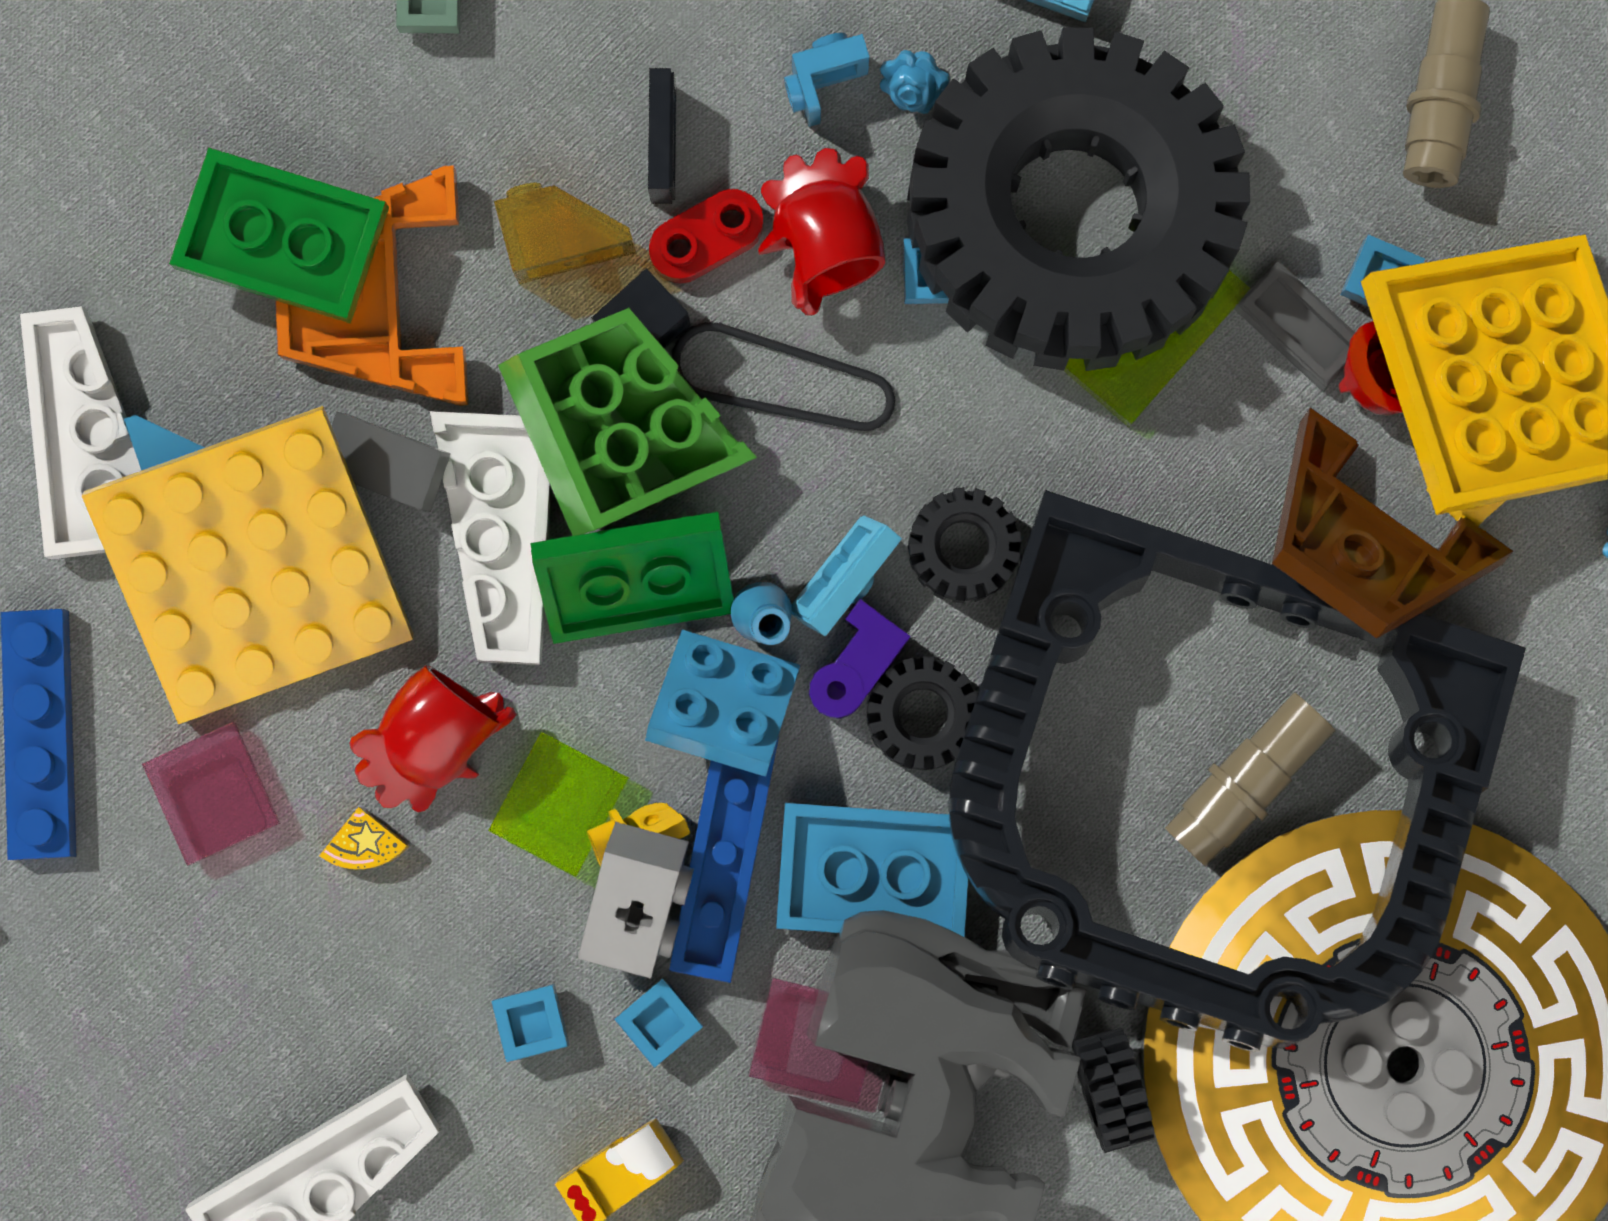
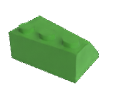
[498,308,757,536]

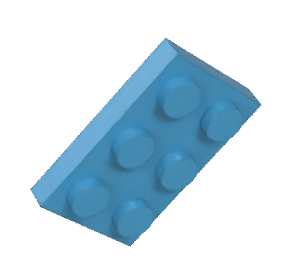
[776,803,968,937]

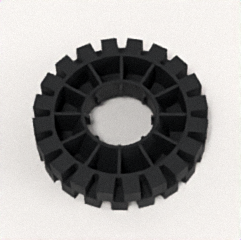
[907,27,1250,371]

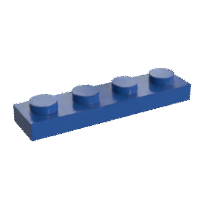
[1,609,77,860]
[669,737,779,983]

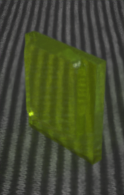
[488,732,629,877]

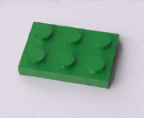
[169,147,389,324]
[530,512,734,644]

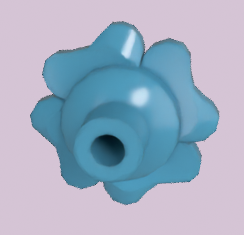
[880,50,951,114]

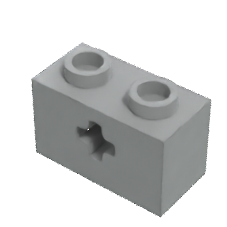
[578,822,694,978]

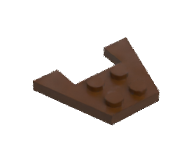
[1272,407,1514,639]

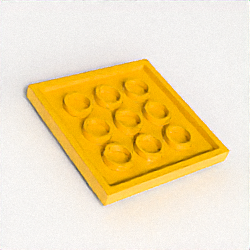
[1361,234,1608,515]
[82,406,413,724]

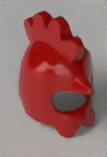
[758,148,886,316]
[349,665,517,812]

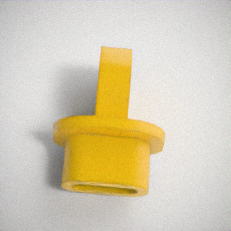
[587,803,690,868]

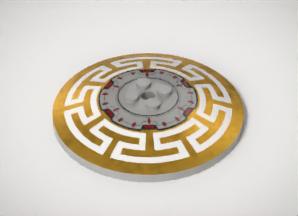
[1141,810,1608,1221]

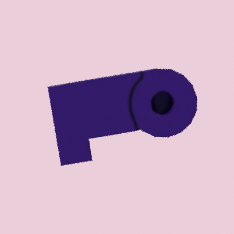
[809,599,910,719]

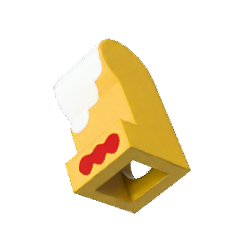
[555,1118,684,1221]

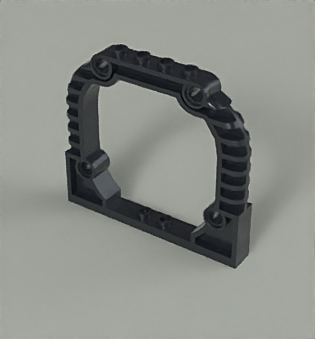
[948,490,1526,1052]

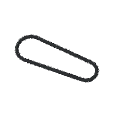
[672,322,895,431]

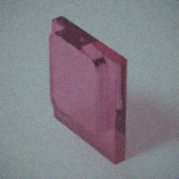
[142,722,281,866]
[748,977,868,1103]

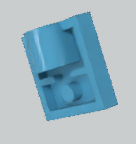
[645,630,800,777]

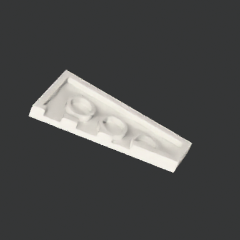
[20,306,141,559]
[430,411,552,665]
[185,1074,440,1221]

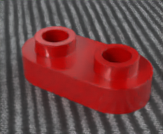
[649,189,763,284]

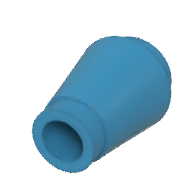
[731,582,792,645]

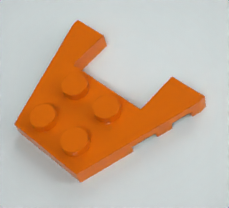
[275,165,469,406]

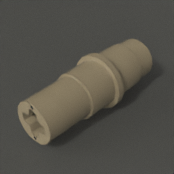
[1403,0,1490,188]
[1165,692,1336,867]

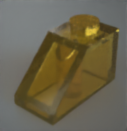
[494,182,636,285]

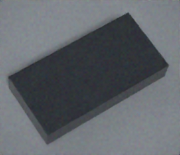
[648,68,677,204]

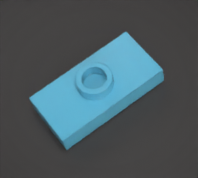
[791,515,902,636]

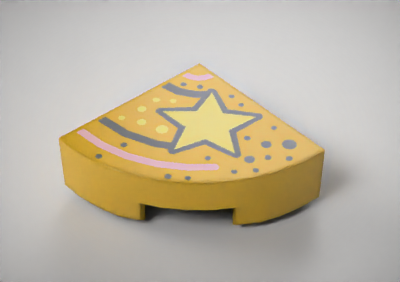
[319,807,409,869]

